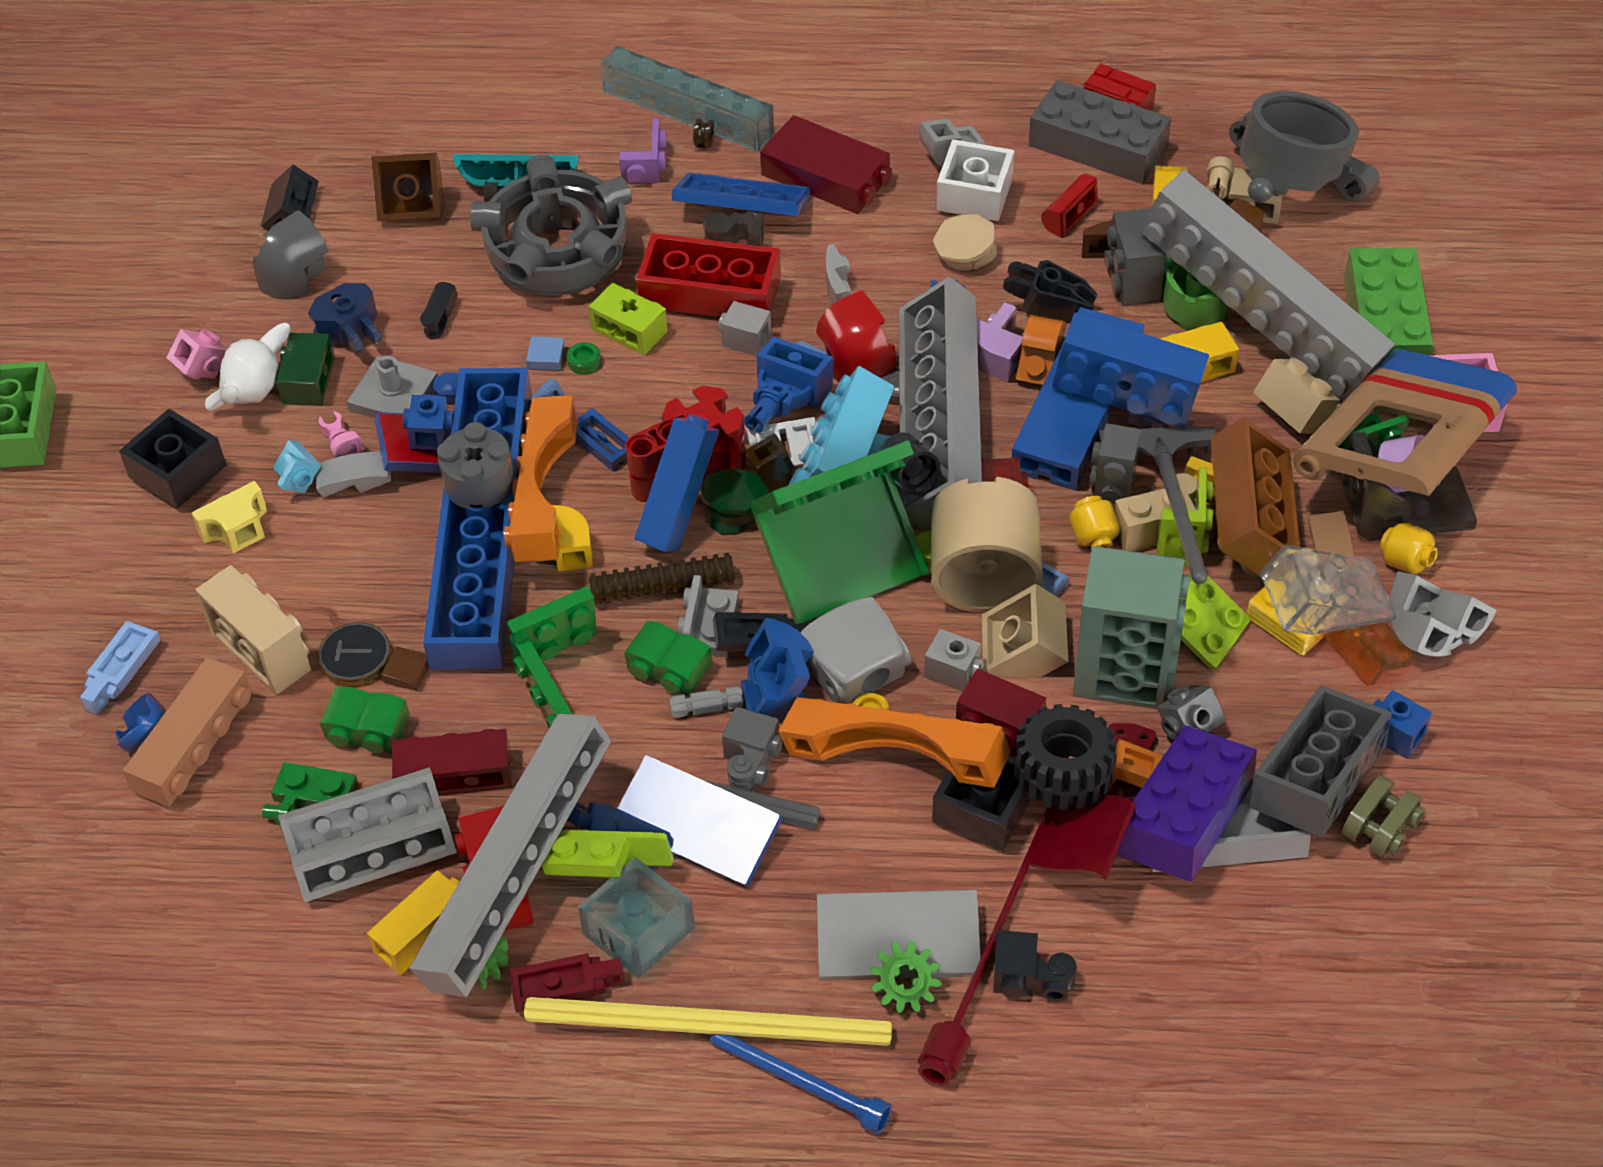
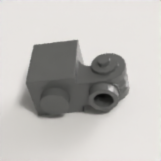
[722,707,783,791]

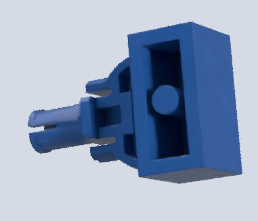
[744,336,833,433]

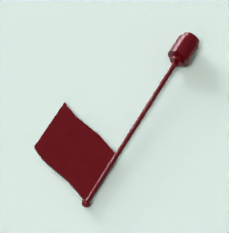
[918,795,1136,1086]

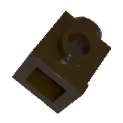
[745,433,795,493]

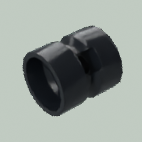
[879,432,941,495]

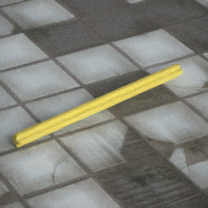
[524,997,892,1046]

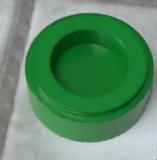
[567,342,601,375]

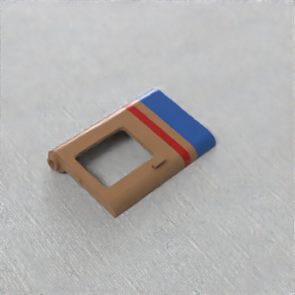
[1293,349,1517,496]

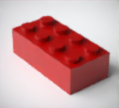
[636,233,781,317]

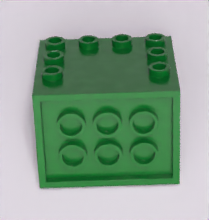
[749,440,929,623]

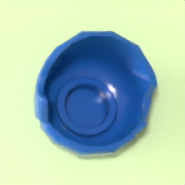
[115,693,166,752]

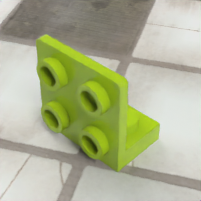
[1156,467,1213,567]
[1181,574,1250,669]

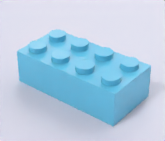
[789,366,895,485]

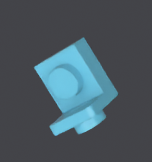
[273,440,321,493]

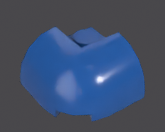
[741,618,814,722]

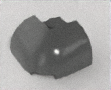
[253,210,329,300]

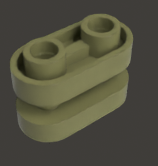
[1341,774,1425,859]

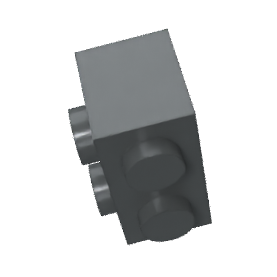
[1089,423,1141,505]

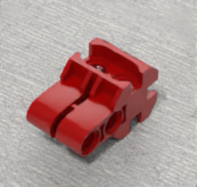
[625,385,747,502]

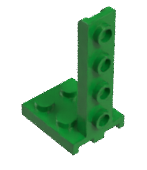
[507,586,597,729]

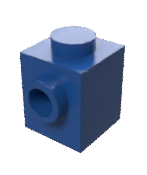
[1373,690,1433,759]

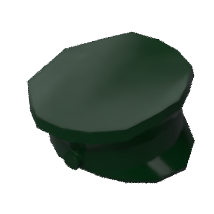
[701,468,769,535]

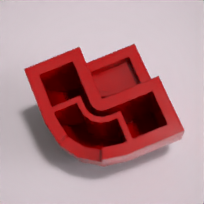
[816,290,896,382]

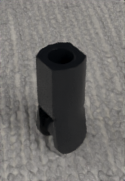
[420,282,458,339]

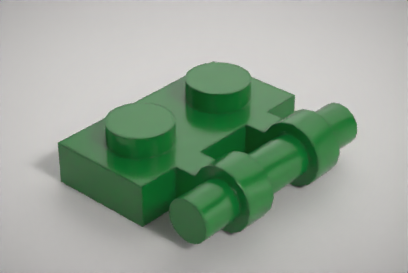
[262,762,358,825]

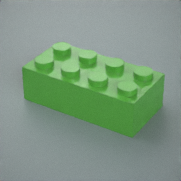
[1344,248,1433,357]

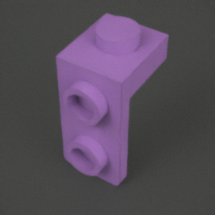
[619,118,667,184]

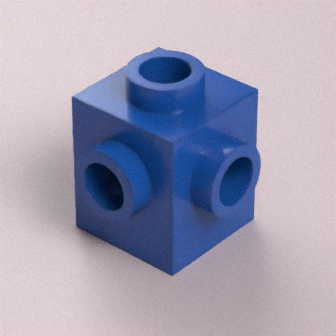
[403,395,454,450]

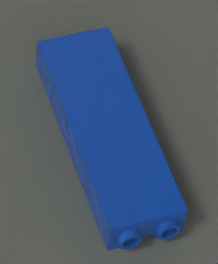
[1011,307,1145,491]

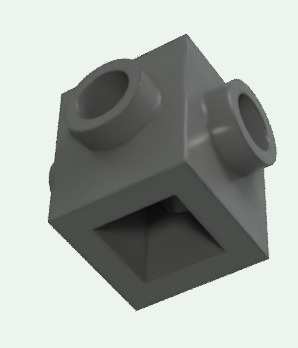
[1156,685,1227,740]

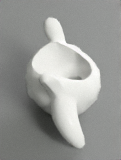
[205,322,290,411]

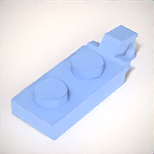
[80,621,161,715]

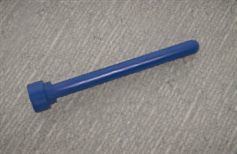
[710,1034,892,1135]

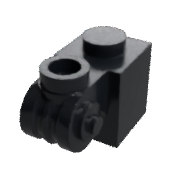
[993,930,1077,1001]

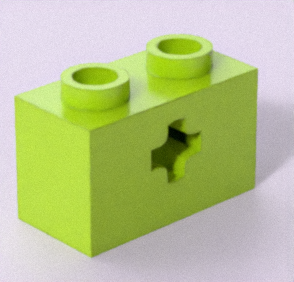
[588,283,668,356]

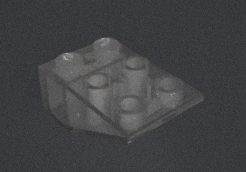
[1260,545,1397,635]

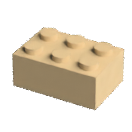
[195,565,311,695]

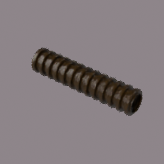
[589,552,735,605]

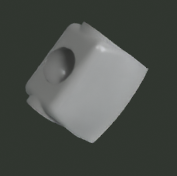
[800,597,912,704]

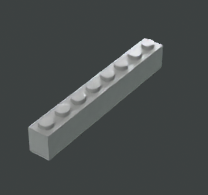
[409,714,612,998]

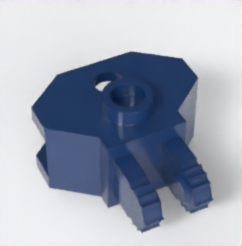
[308,283,382,353]

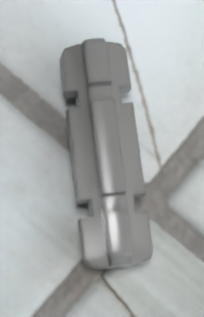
[669,686,743,718]

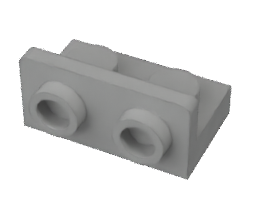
[677,575,739,658]

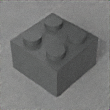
[1104,208,1167,306]

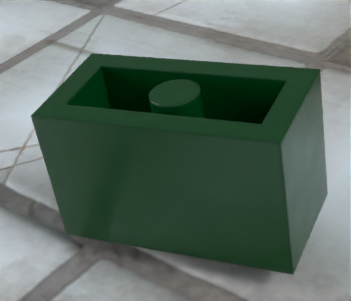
[274,332,335,406]

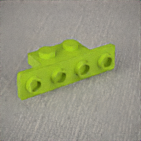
[542,830,674,878]

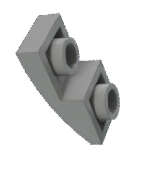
[826,244,852,305]
[316,452,391,498]

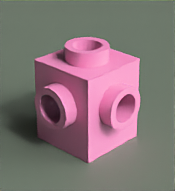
[166,329,227,380]

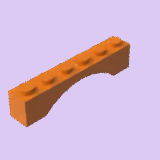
[504,395,578,562]
[778,697,1011,788]

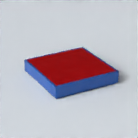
[374,412,448,473]

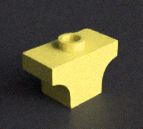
[191,481,268,553]

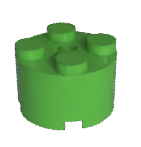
[1163,260,1229,330]

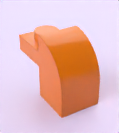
[1016,315,1067,386]

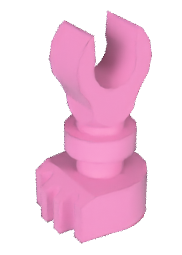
[318,411,365,458]

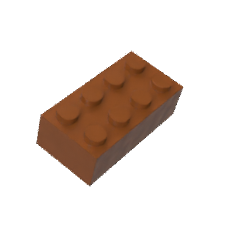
[1211,417,1302,581]

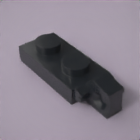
[713,612,810,652]

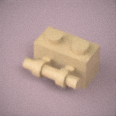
[1253,358,1340,434]

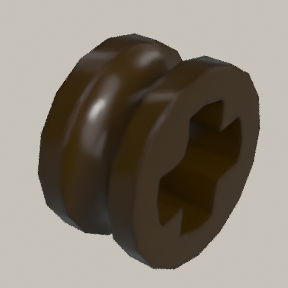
[693,118,715,148]

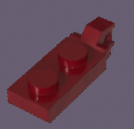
[509,953,625,1013]

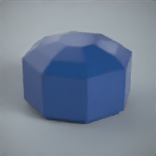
[433,372,459,404]

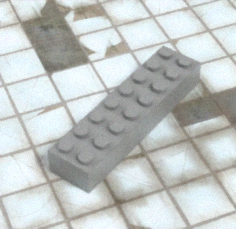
[1139,170,1395,401]
[899,276,982,532]

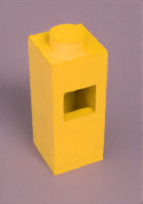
[367,870,459,976]

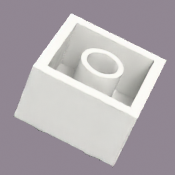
[936,139,1014,221]

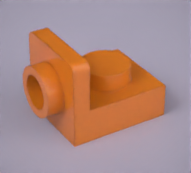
[1108,739,1162,791]

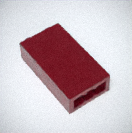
[760,115,892,214]

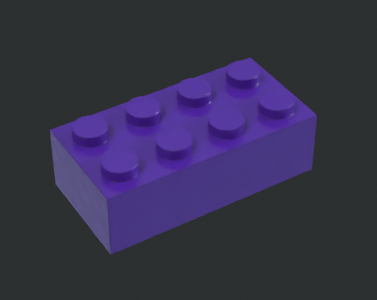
[1118,725,1257,882]

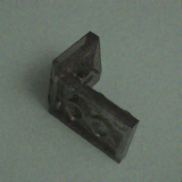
[1340,432,1477,541]

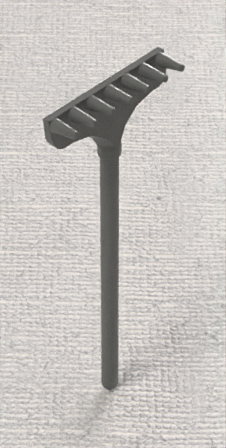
[1099,426,1216,585]

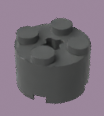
[437,422,514,508]

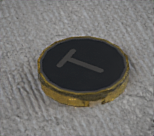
[318,622,392,688]

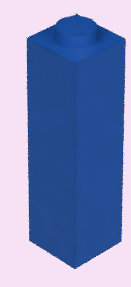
[634,414,720,552]

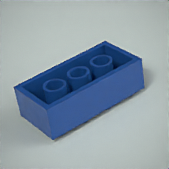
[1052,313,1209,429]

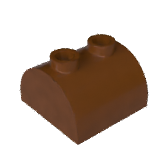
[371,152,443,221]

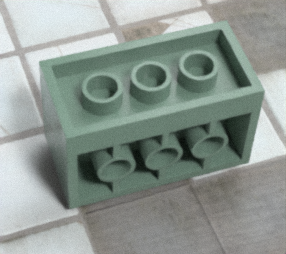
[1073,546,1190,709]

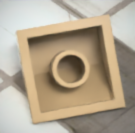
[982,584,1068,677]

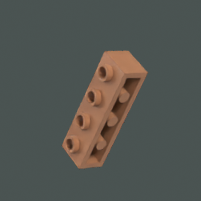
[122,657,252,807]

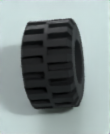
[1015,704,1116,810]

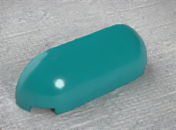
[453,154,579,187]

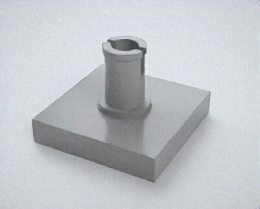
[347,355,438,418]

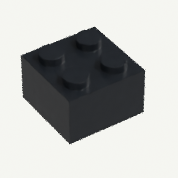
[119,408,227,509]
[932,756,1031,851]

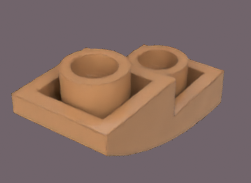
[1308,511,1357,576]

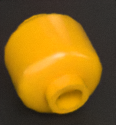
[1069,496,1120,550]
[1380,522,1438,575]

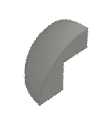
[1390,571,1497,657]

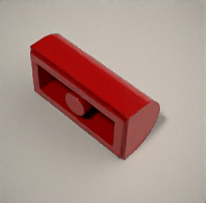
[1041,174,1098,238]

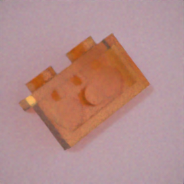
[1324,605,1416,686]

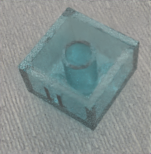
[578,857,695,978]

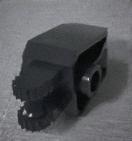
[1003,260,1098,323]

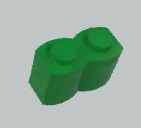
[624,621,713,695]
[320,686,410,753]

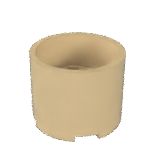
[931,477,1043,613]

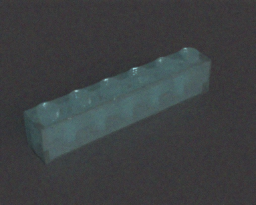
[600,46,774,152]

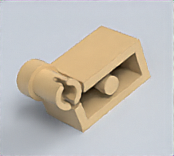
[1207,156,1283,224]
[1115,473,1197,552]

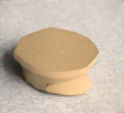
[933,214,997,271]

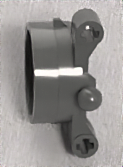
[1229,91,1380,203]

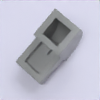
[919,119,986,167]

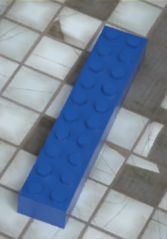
[423,368,532,670]

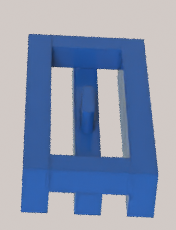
[576,408,629,471]

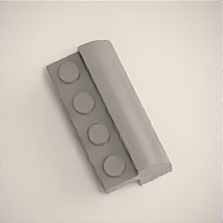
[278,767,457,902]

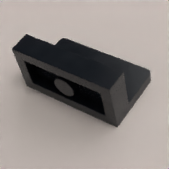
[261,164,319,229]

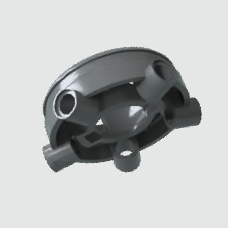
[470,155,632,296]

